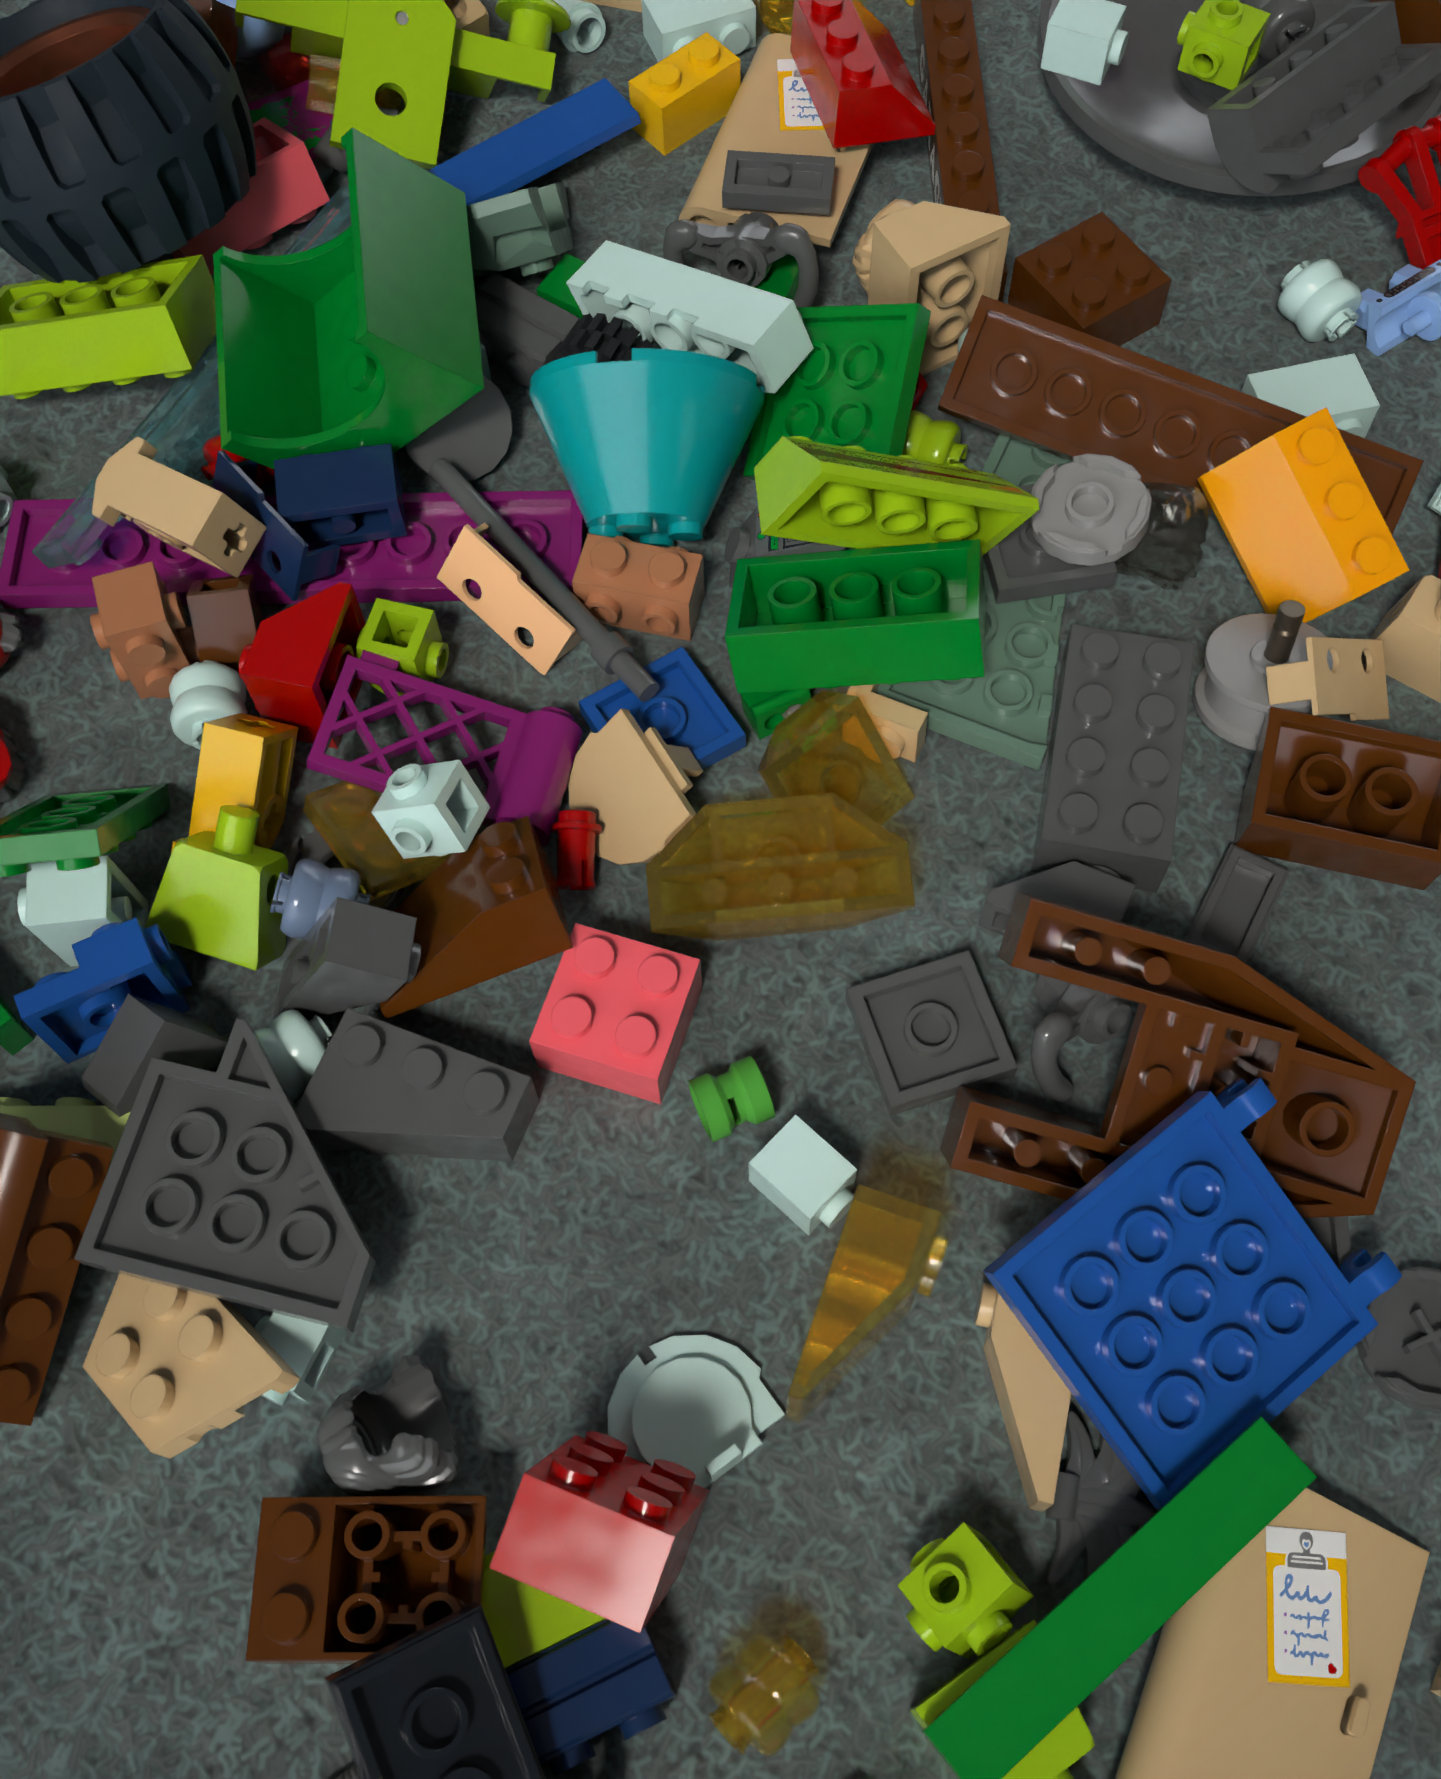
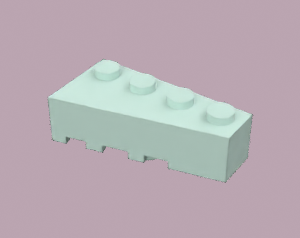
[566,240,814,393]

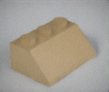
[867,201,1011,375]

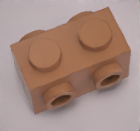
[572,533,705,641]
[90,561,200,700]

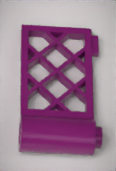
[307,650,583,847]

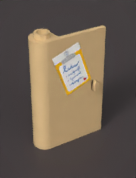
[679,33,874,248]
[1115,1488,1430,1779]

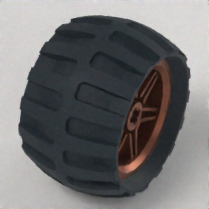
[0,0,257,283]

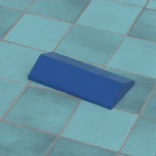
[429,78,641,206]

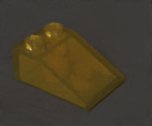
[786,1184,949,1423]

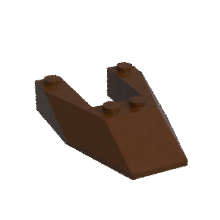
[940,891,1416,1218]

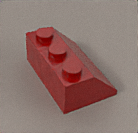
[790,0,936,149]

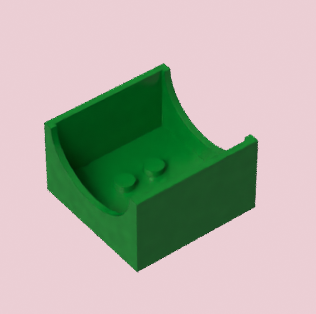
[213,127,484,469]

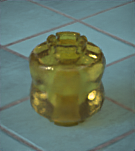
[708,1633,820,1756]

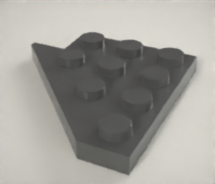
[74,1018,376,1332]

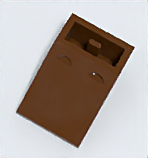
[246,1495,488,1664]

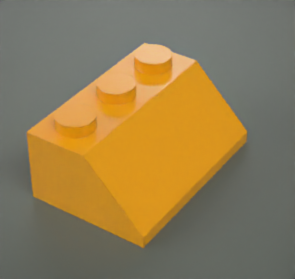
[1197,407,1410,623]

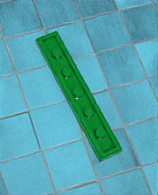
[922,1417,1317,1779]

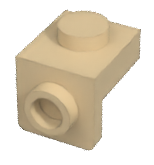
[843,684,928,762]

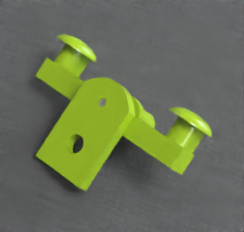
[235,0,571,170]

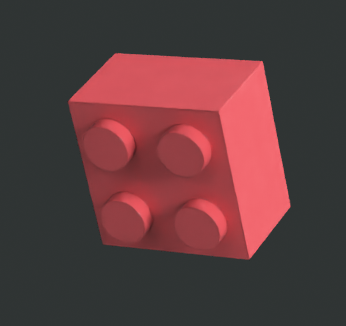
[529,923,702,1104]

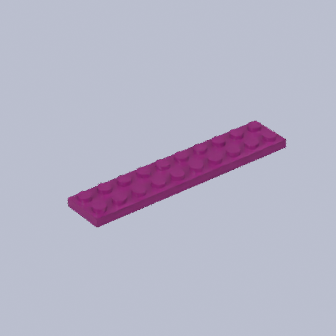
[0,490,585,609]

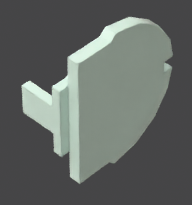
[608,1335,785,1488]

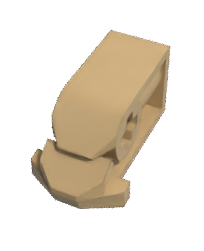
[92,437,266,578]

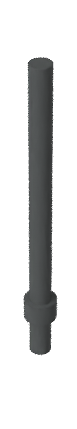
[429,458,659,702]

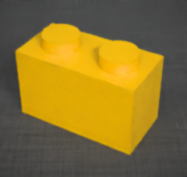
[628,32,741,156]

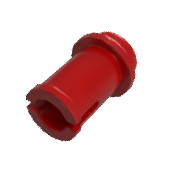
[552,810,602,890]

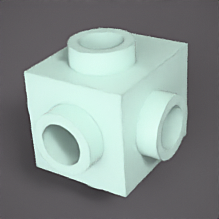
[371,760,490,859]

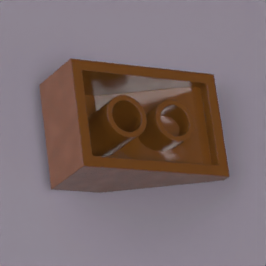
[380,816,573,1019]

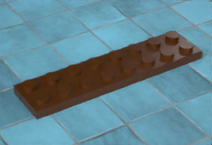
[938,295,1424,535]

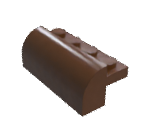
[0,1113,114,1426]

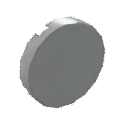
[1029,453,1152,566]

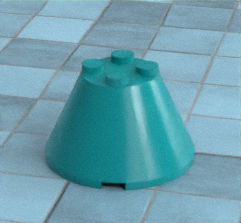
[529,348,764,548]

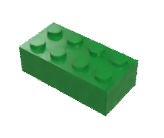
[725,539,986,693]

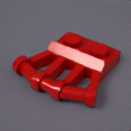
[1358,114,1441,270]

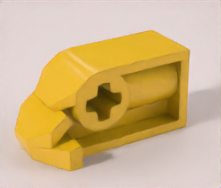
[171,713,298,853]

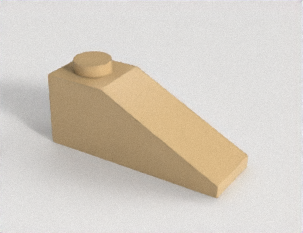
[975,1283,1071,1512]

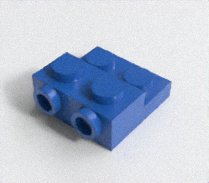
[14,917,193,1064]

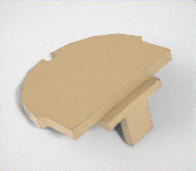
[568,708,703,865]

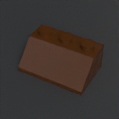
[1234,707,1441,890]

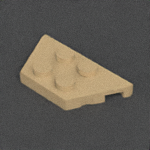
[82,1274,301,1459]

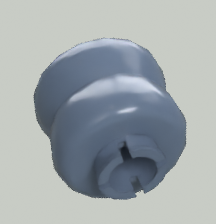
[270,859,371,938]

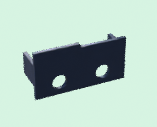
[213,450,341,601]

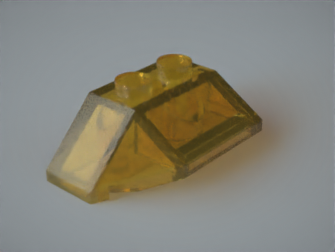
[646,793,915,941]

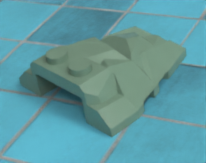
[466,182,573,278]

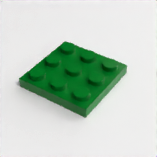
[743,303,931,481]

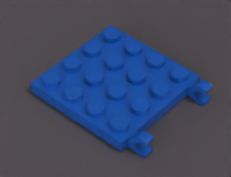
[983,1078,1402,1510]

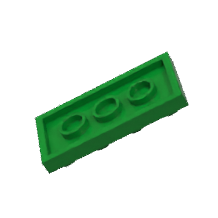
[0,784,170,877]

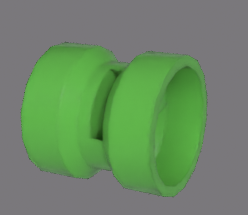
[687,1056,775,1143]

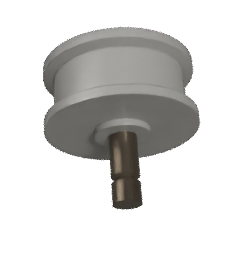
[1193,600,1333,751]

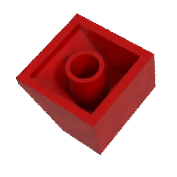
[239,582,366,749]

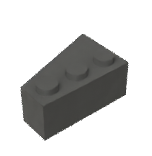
[296,1008,539,1161]

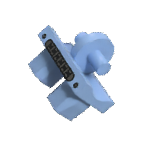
[1355,259,1441,356]

